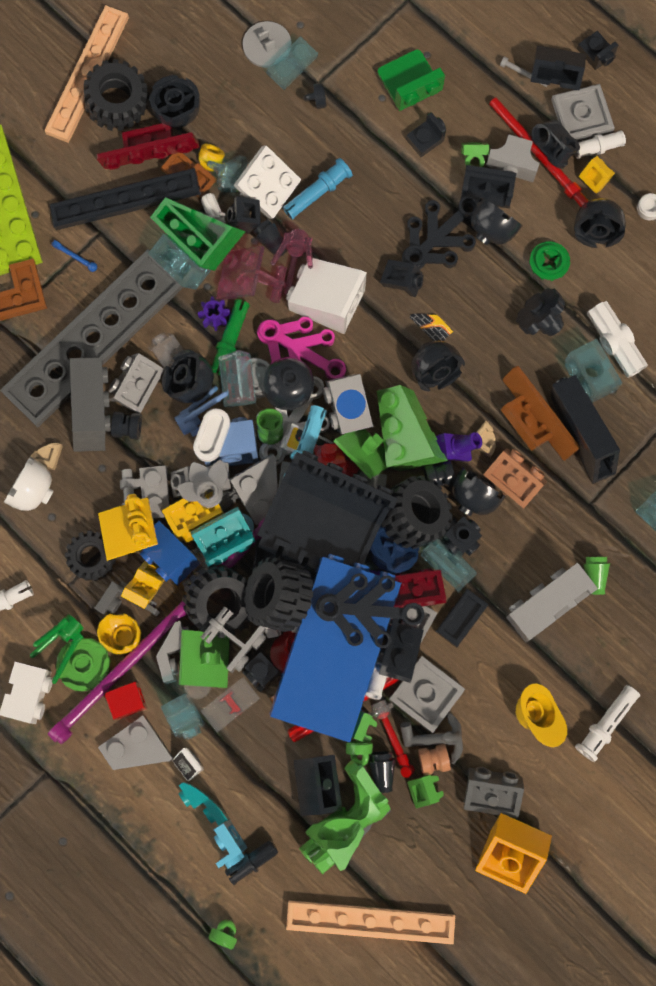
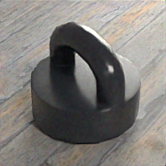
[303,83,327,109]

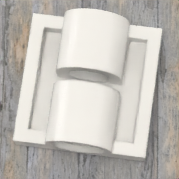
[233,146,301,219]

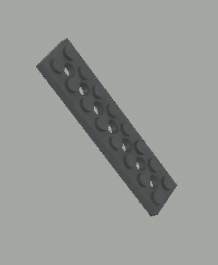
[0,250,185,428]

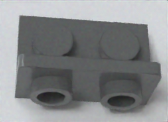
[463,767,524,818]

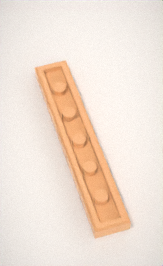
[44,5,129,143]
[286,900,455,944]

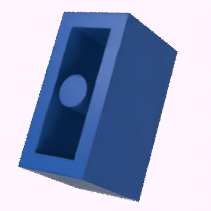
[139,521,200,586]

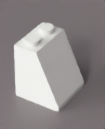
[286,257,367,334]

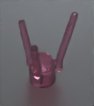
[270,229,313,296]

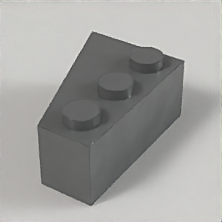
[70,358,110,452]

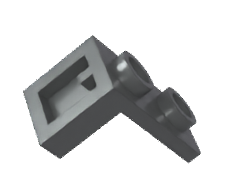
[94,581,160,617]

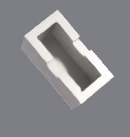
[0,662,53,724]

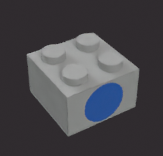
[322,374,373,434]

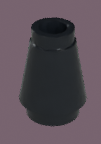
[253,219,289,258]
[368,751,395,793]

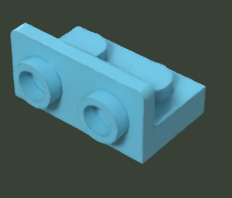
[214,820,248,869]

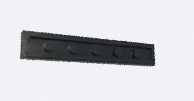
[49,168,201,230]

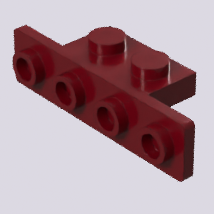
[96,123,199,170]

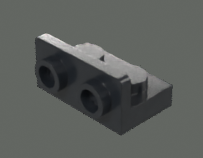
[376,618,424,683]

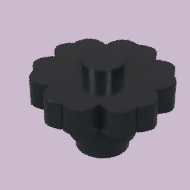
[516,288,565,336]

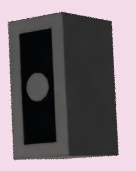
[293,755,342,816]

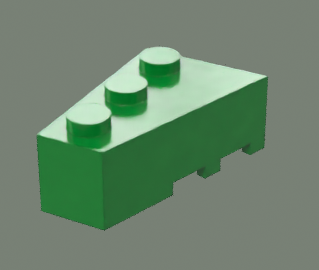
[150,197,246,271]

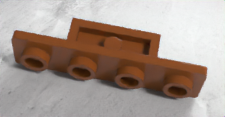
[500,366,580,461]

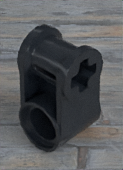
[531,120,580,169]

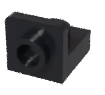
[577,30,619,70]
[406,112,446,157]
[380,260,424,297]

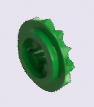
[529,241,570,282]

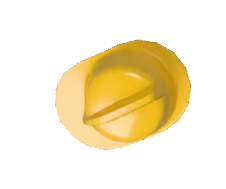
[515,683,567,747]

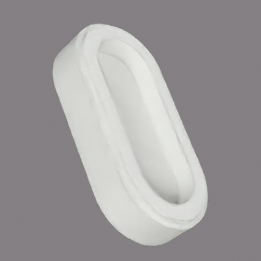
[193,409,230,462]

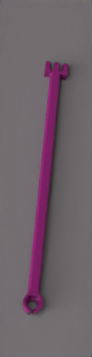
[47,518,265,744]

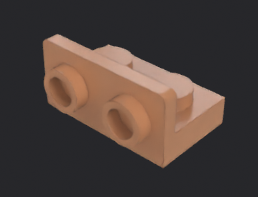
[484,448,547,509]

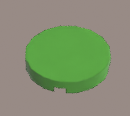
[56,638,111,692]

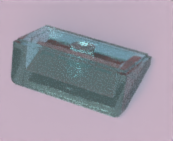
[219,350,256,407]

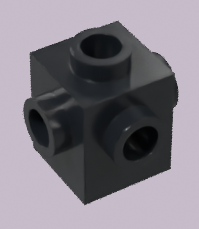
[442,516,482,558]

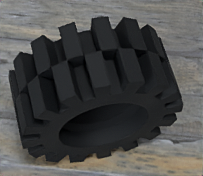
[65,531,116,581]

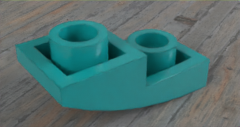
[178,782,230,826]

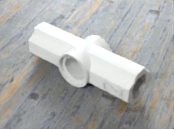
[587,301,648,378]

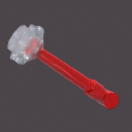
[368,700,415,778]

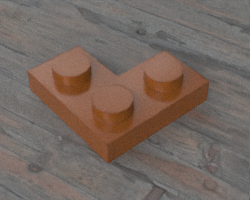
[0,258,47,321]

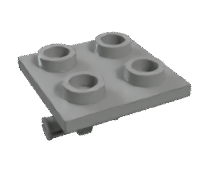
[200,606,266,673]

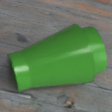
[583,557,610,595]

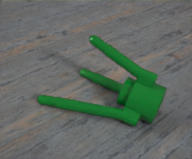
[30,614,84,684]

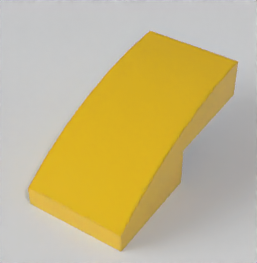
[121,561,165,609]

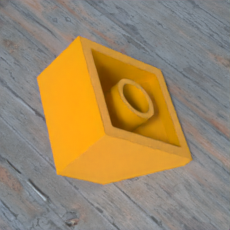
[475,813,552,894]

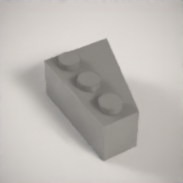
[506,563,598,643]

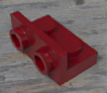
[394,568,446,608]

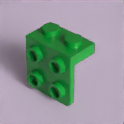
[378,49,445,111]

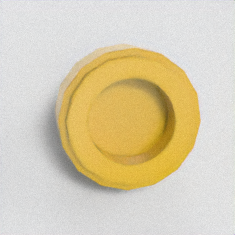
[198,144,225,171]

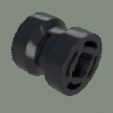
[111,411,142,440]
[424,460,455,487]

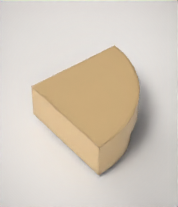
[477,421,496,458]
[30,443,63,470]

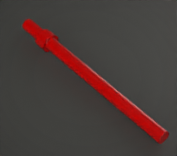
[489,97,589,207]

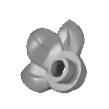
[177,460,228,508]

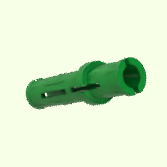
[211,299,250,376]

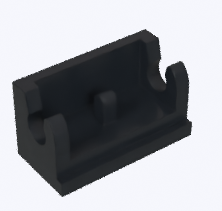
[460,165,517,209]

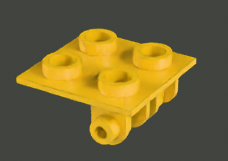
[98,494,158,561]

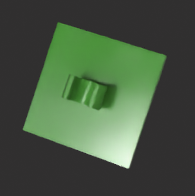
[333,429,388,479]
[179,630,229,688]

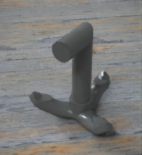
[400,712,463,765]

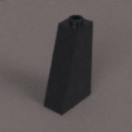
[551,375,620,484]

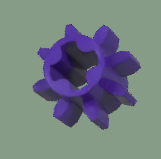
[198,297,230,331]

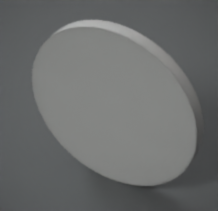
[243,21,292,68]

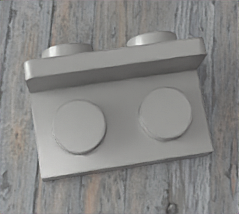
[108,353,165,414]

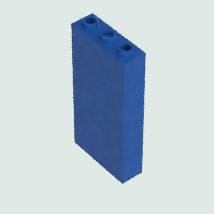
[269,554,401,742]

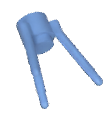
[174,386,228,437]

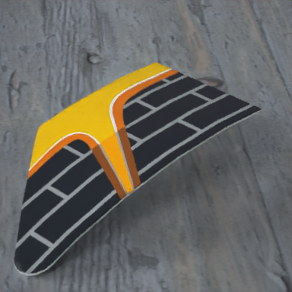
[410,314,453,341]

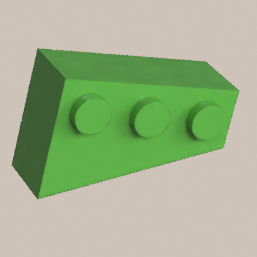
[377,385,448,471]

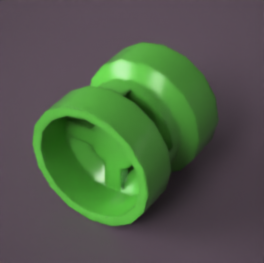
[257,409,284,445]

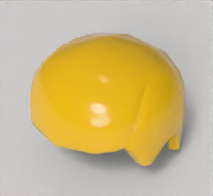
[97,613,141,654]

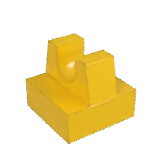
[579,156,615,193]

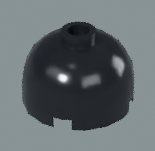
[149,75,200,128]
[471,197,523,246]
[574,198,626,248]
[412,341,465,392]
[162,349,214,403]
[262,357,314,411]
[452,467,507,516]

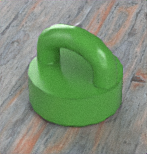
[346,740,373,766]
[208,919,237,950]

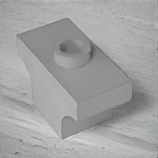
[486,135,539,182]

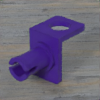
[431,432,482,465]

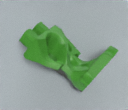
[299,760,391,875]

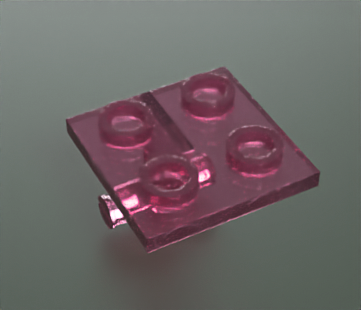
[216,246,287,303]

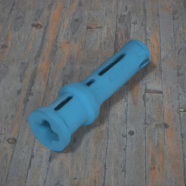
[282,158,353,220]

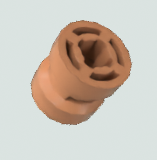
[418,744,451,776]

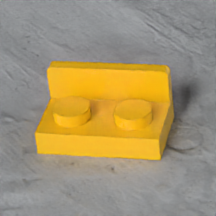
[161,492,224,542]

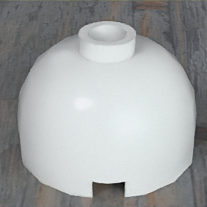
[4,457,54,511]

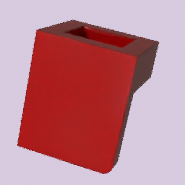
[105,682,148,720]

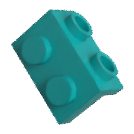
[191,507,255,567]

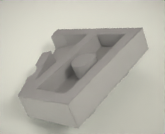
[229,454,278,525]
[98,715,173,770]

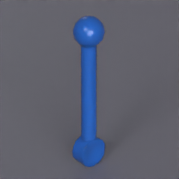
[51,240,98,272]

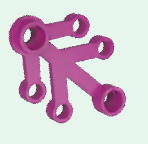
[257,316,346,380]

